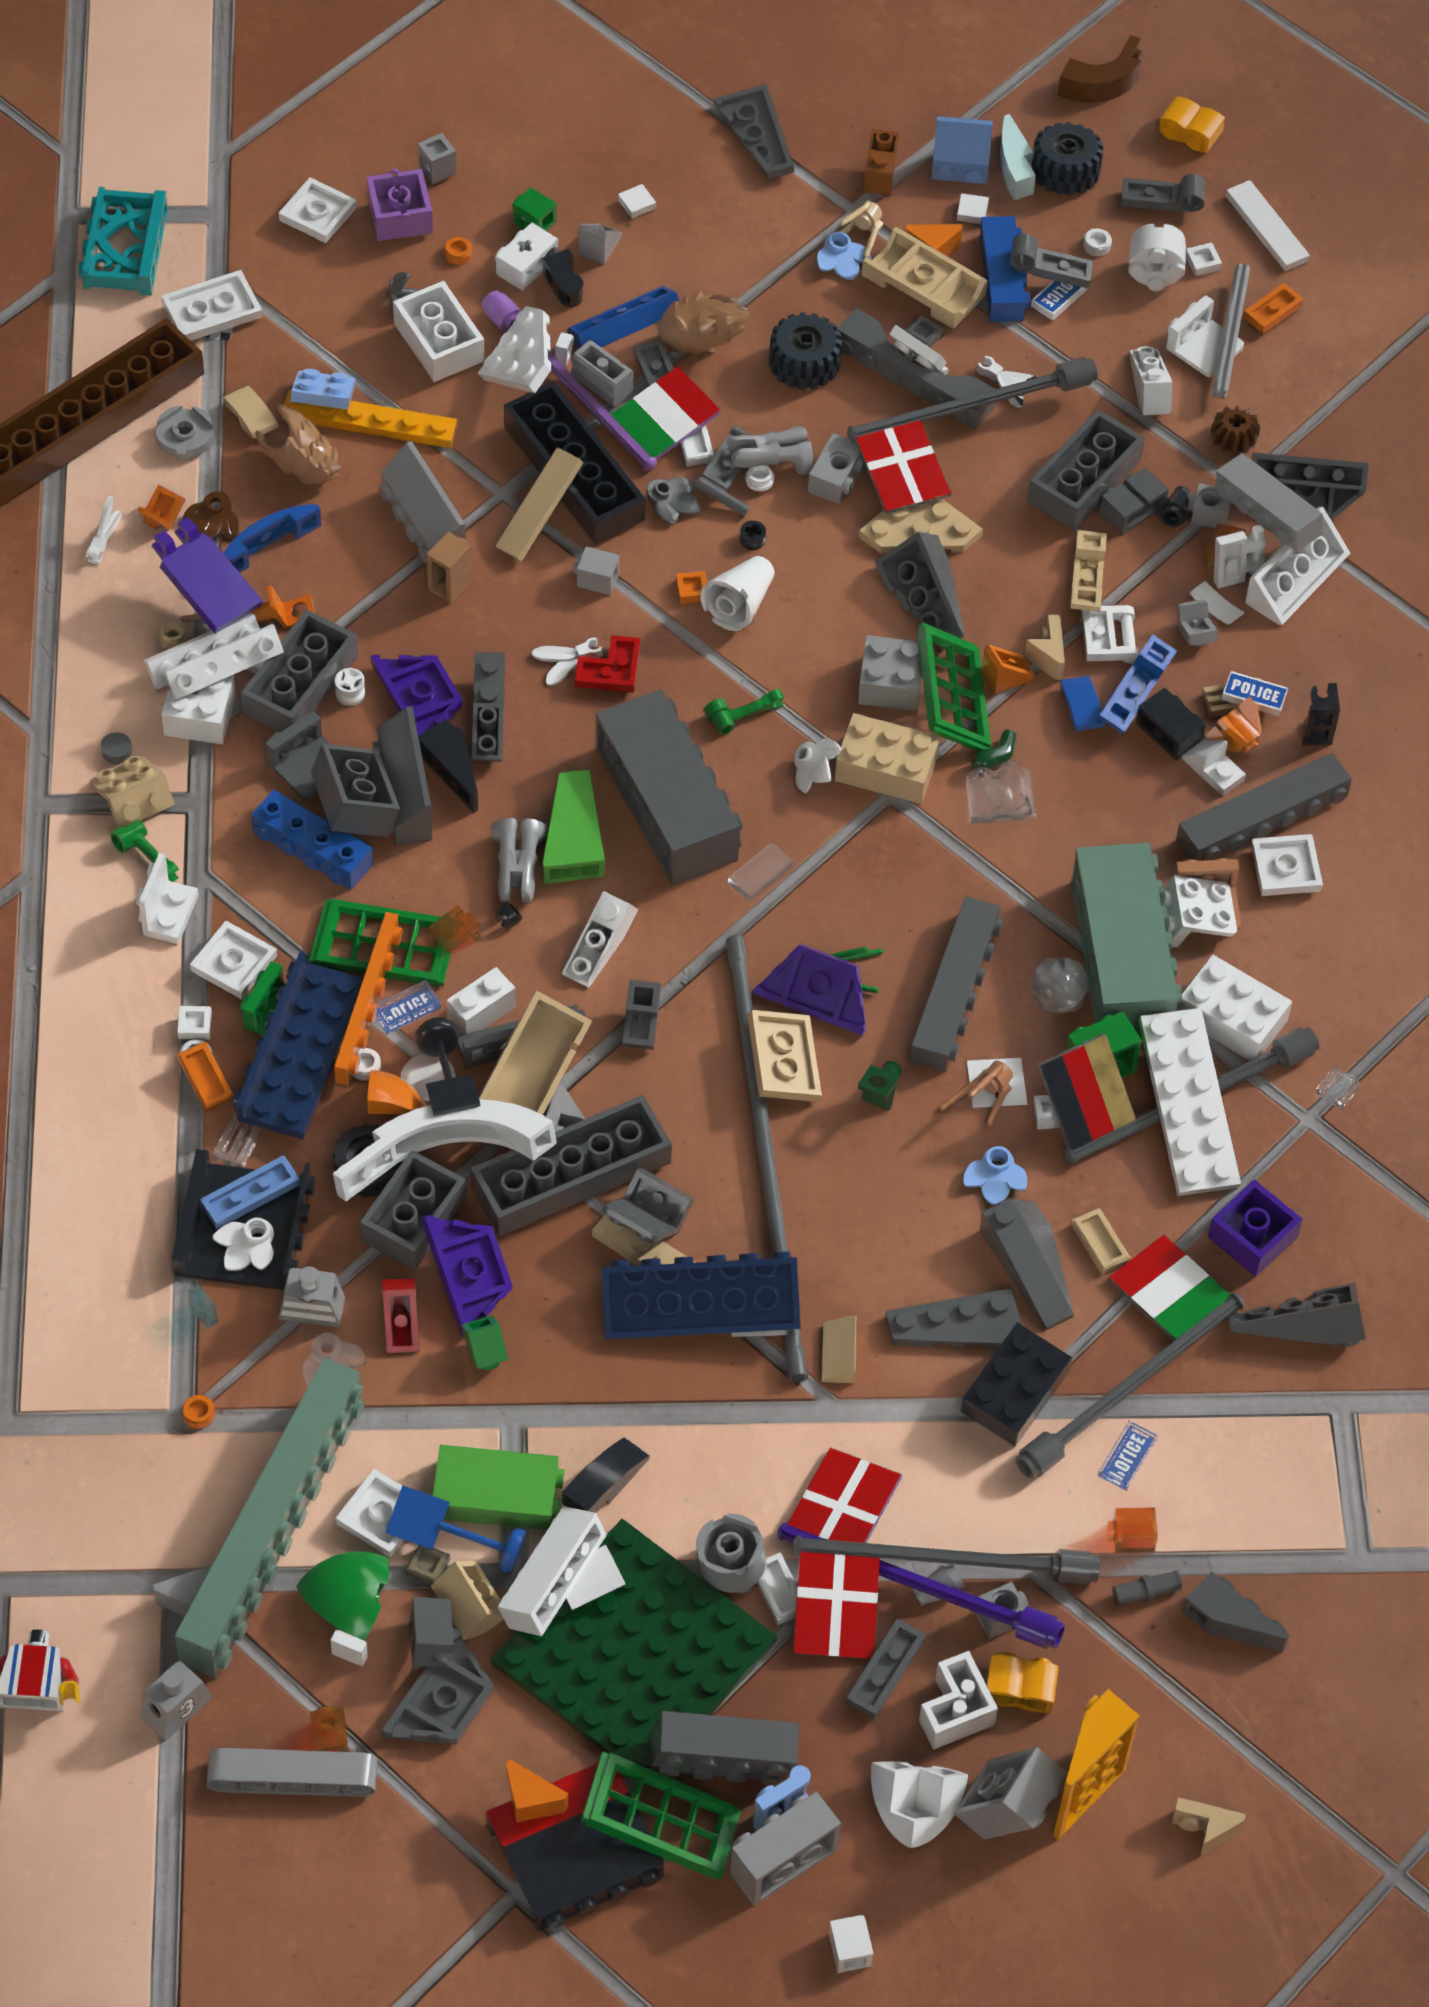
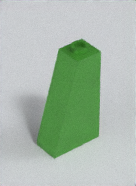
[543,770,605,884]

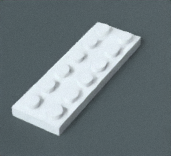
[1138,1008,1241,1196]

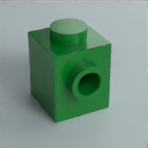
[512,187,557,231]
[461,1315,509,1370]

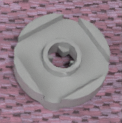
[156,406,214,462]

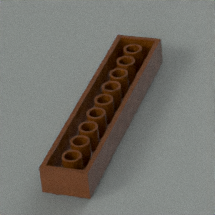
[0,318,204,506]

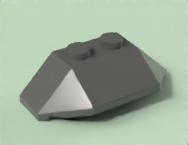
[1251,452,1369,520]

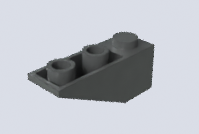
[1182,1572,1290,1653]

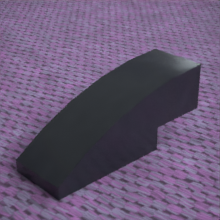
[562,1437,650,1513]

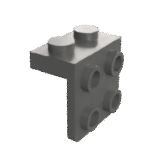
[265,711,331,800]
[603,1168,695,1242]

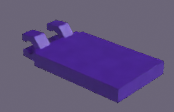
[151,517,263,634]

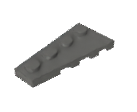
[713,84,795,180]
[885,1288,1022,1349]

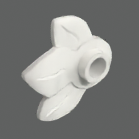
[794,738,842,793]
[213,1218,274,1271]

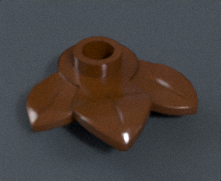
[183,492,240,540]

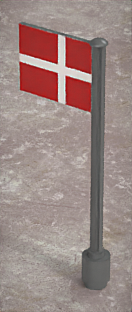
[847,357,1098,514]
[793,1535,1100,1659]

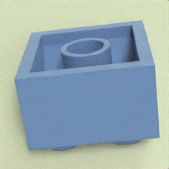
[931,116,993,184]

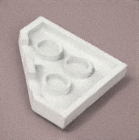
[478,306,551,393]

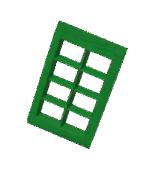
[917,622,991,752]
[309,899,459,987]
[581,1752,741,1880]

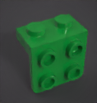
[240,961,286,1037]

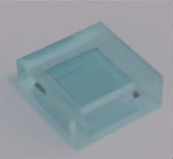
[187,1284,218,1329]

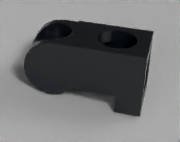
[543,249,584,307]

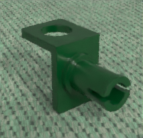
[858,1061,902,1110]

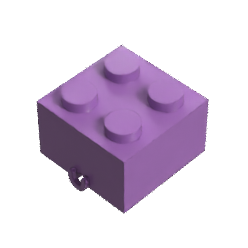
[367,169,433,241]

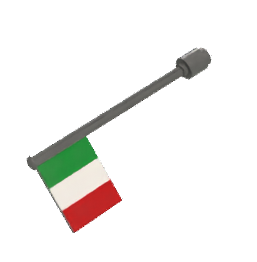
[1015,1234,1244,1478]

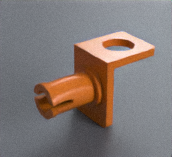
[249,585,315,630]

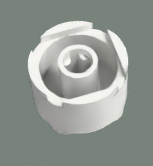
[1128,224,1186,291]

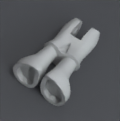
[726,426,813,475]
[491,818,549,903]

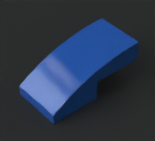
[1060,675,1105,731]

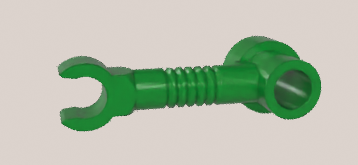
[703,689,785,735]
[110,820,179,882]

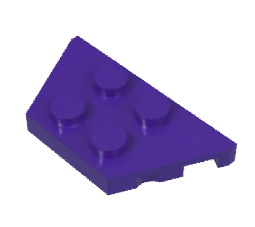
[371,655,462,736]
[752,944,867,1035]
[421,1215,513,1337]

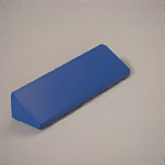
[567,286,679,348]

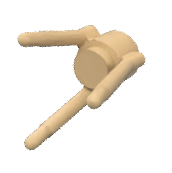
[840,200,883,258]

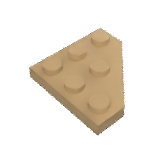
[859,499,983,554]

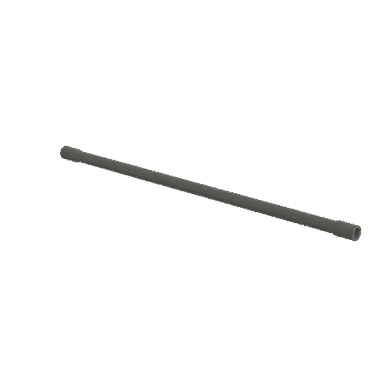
[726,935,808,1383]

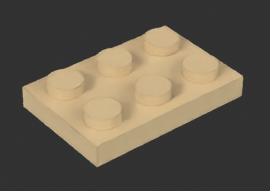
[747,1010,822,1102]

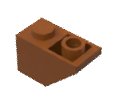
[863,129,900,196]

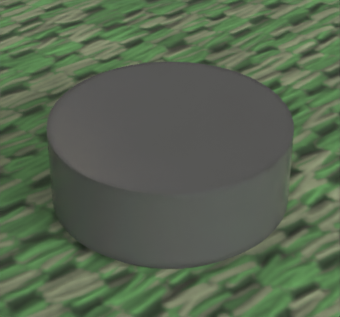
[101,732,132,763]

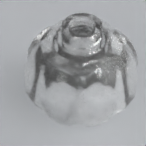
[1032,957,1089,1013]

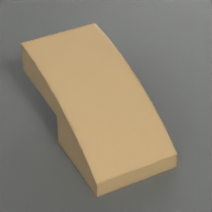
[223,386,279,439]

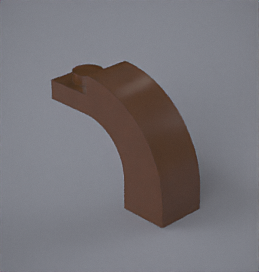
[1058,35,1142,103]

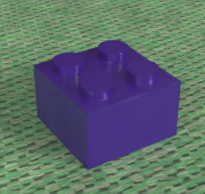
[1208,1179,1303,1277]

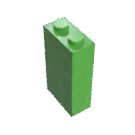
[433,1444,565,1530]

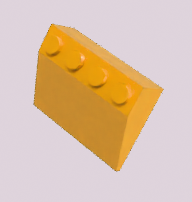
[1053,1689,1140,1840]

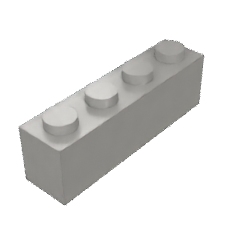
[1216,453,1323,552]

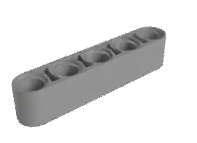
[206,1748,377,1797]

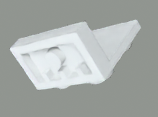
[136,853,199,945]

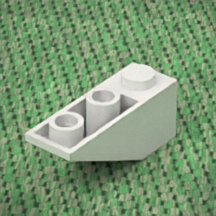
[1129,346,1172,415]
[562,891,638,988]

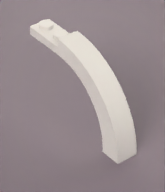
[333,1099,557,1201]

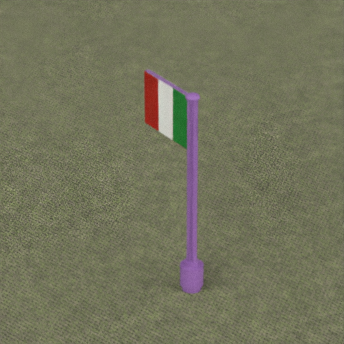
[482,291,721,471]

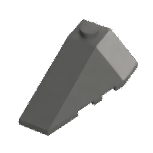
[875,532,966,649]
[979,1199,1074,1330]
[1229,1283,1366,1347]

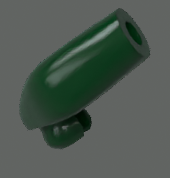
[972,729,1017,772]

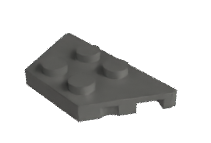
[382,1628,494,1745]

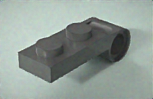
[1121,174,1206,212]
[1010,234,1093,289]

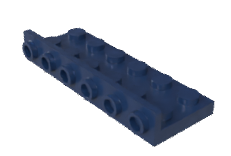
[233,952,364,1140]
[602,1251,801,1340]

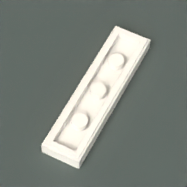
[1226,180,1310,272]

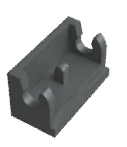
[409,1597,454,1669]

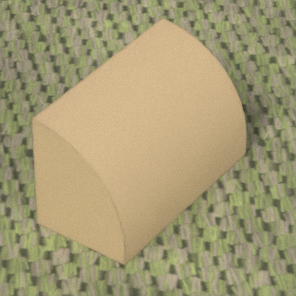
[431,1560,504,1640]

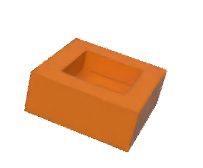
[676,571,707,604]

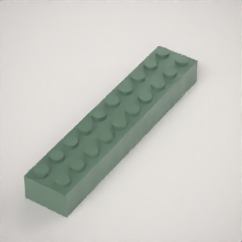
[175,1358,365,1679]

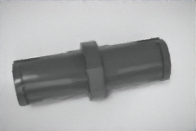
[1112,1570,1182,1606]

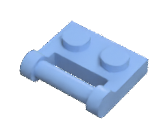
[753,1765,811,1831]

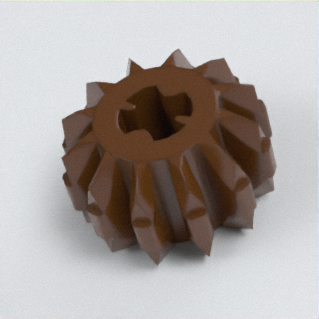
[1211,405,1260,455]

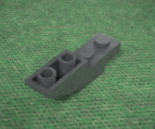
[472,652,505,762]

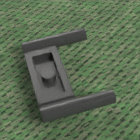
[695,425,780,517]

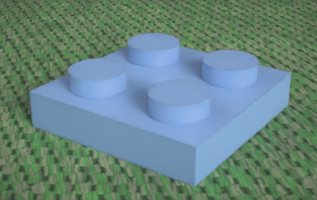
[290,369,355,409]

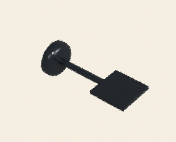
[415,1017,481,1116]

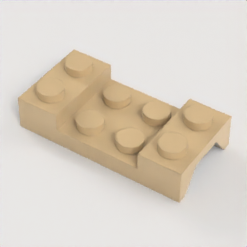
[862,227,988,329]

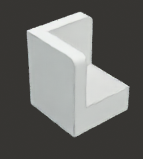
[829,1915,873,1973]

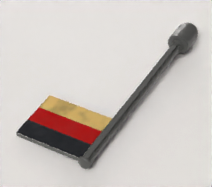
[1038,1027,1319,1165]

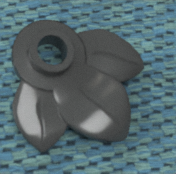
[646,477,701,525]

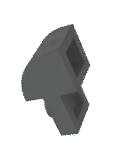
[622,980,661,1050]

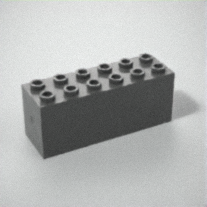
[595,689,743,885]

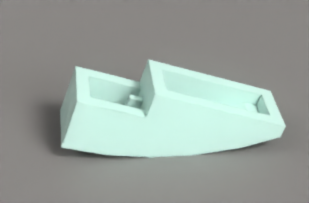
[1000,114,1036,200]

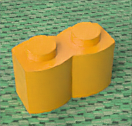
[1159,96,1225,152]
[986,1652,1059,1713]

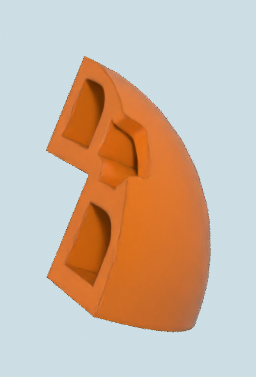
[367,1070,426,1115]

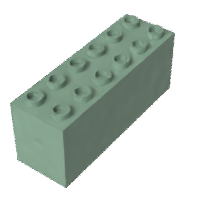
[1071,842,1182,1034]

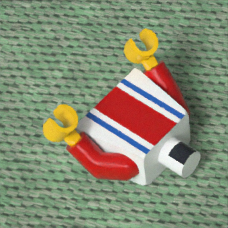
[0,1629,81,1711]

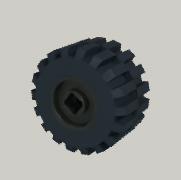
[1031,122,1103,195]
[769,312,842,390]

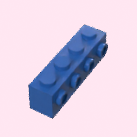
[251,789,373,890]

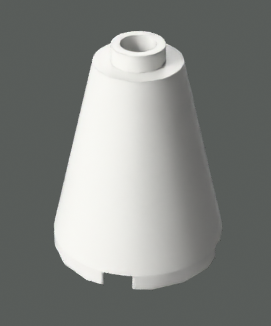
[700,556,775,631]

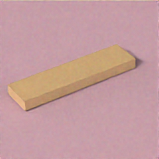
[495,447,583,562]

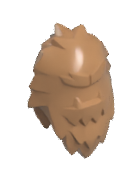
[656,290,750,355]
[255,404,341,485]

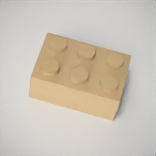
[835,713,940,804]

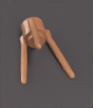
[939,1061,1013,1126]

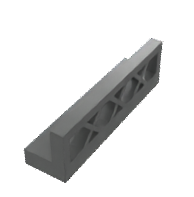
[458,1005,586,1069]

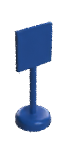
[385,1485,526,1575]

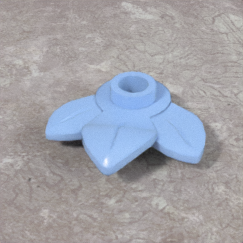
[817,231,872,280]
[963,1146,1027,1206]

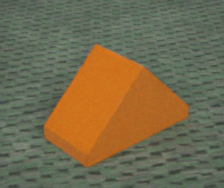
[906,224,963,257]
[982,644,1036,695]
[506,1759,568,1823]

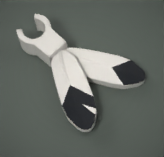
[977,356,1037,408]

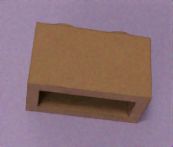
[427,531,473,604]

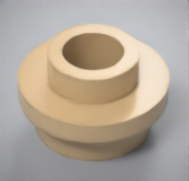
[158,621,188,649]

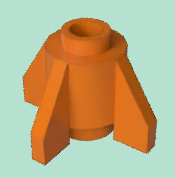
[1205,696,1262,754]

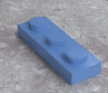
[200,1155,300,1229]

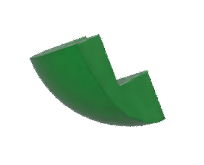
[296,1551,389,1641]

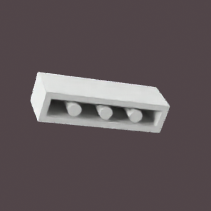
[498,1506,607,1636]

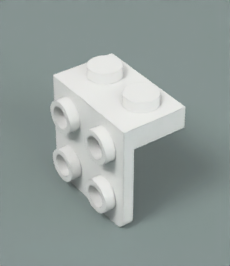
[1166,295,1244,377]
[1160,875,1237,947]

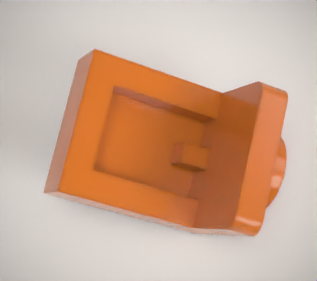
[137,485,186,531]

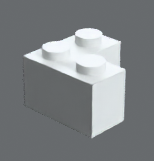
[161,675,236,745]
[919,1651,998,1750]

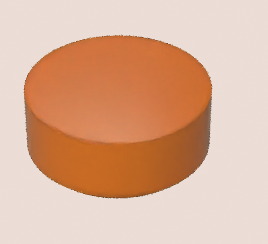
[444,237,472,265]
[182,1395,215,1429]

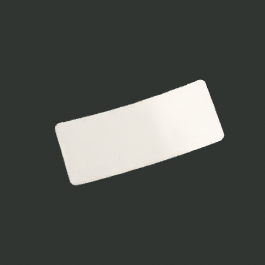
[1190,581,1244,625]

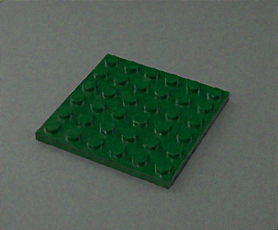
[491,1518,777,1786]

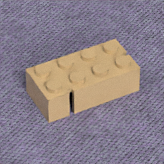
[479,991,592,1115]

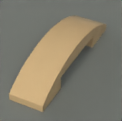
[1070,530,1107,612]

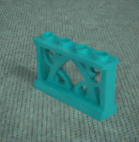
[78,187,168,295]

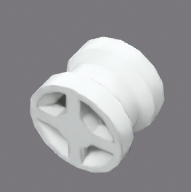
[335,668,365,706]

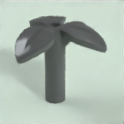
[387,272,421,317]

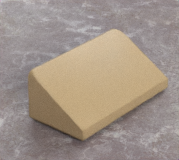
[822,1316,856,1383]

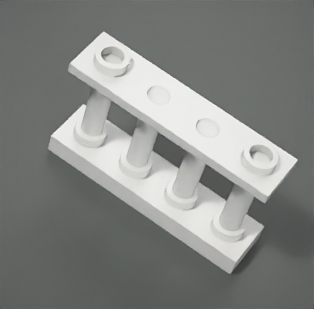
[144,613,284,700]

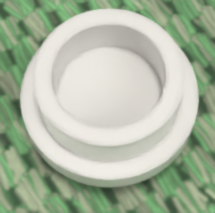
[745,465,774,491]

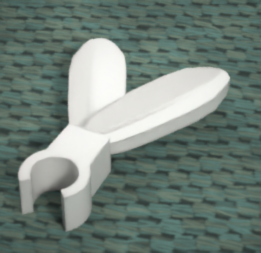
[86,495,122,565]
[532,638,603,686]

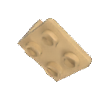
[90,756,175,827]

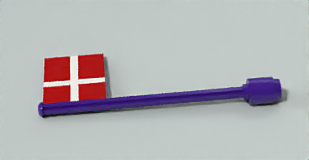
[777,1448,1065,1649]

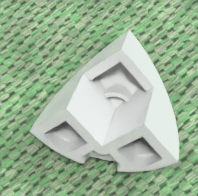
[871,1762,968,1848]

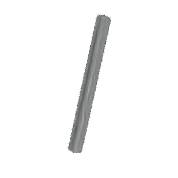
[1212,263,1250,399]

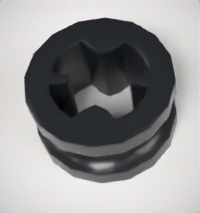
[740,520,766,550]

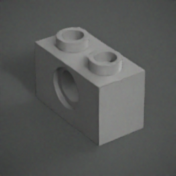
[808,433,865,504]

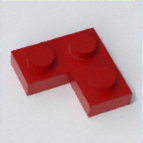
[575,635,641,693]

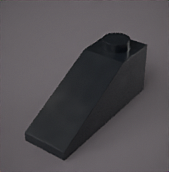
[418,719,478,813]

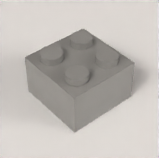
[858,635,922,711]

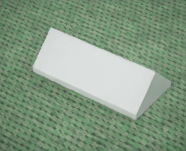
[1245,506,1350,625]

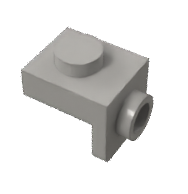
[1178,599,1218,646]

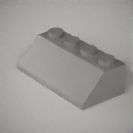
[379,441,466,564]

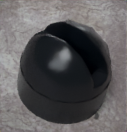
[496,901,523,928]

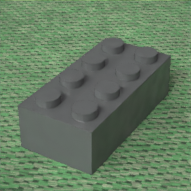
[1027,409,1145,531]
[241,609,358,732]
[650,1711,799,1785]

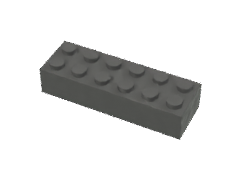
[471,1095,672,1237]

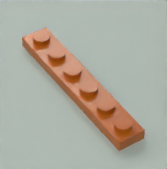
[334,912,403,1086]

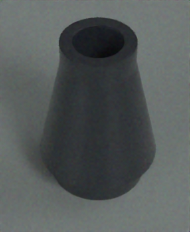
[1159,486,1191,527]

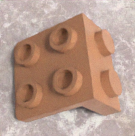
[1174,858,1241,933]

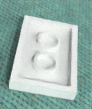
[161,270,263,341]

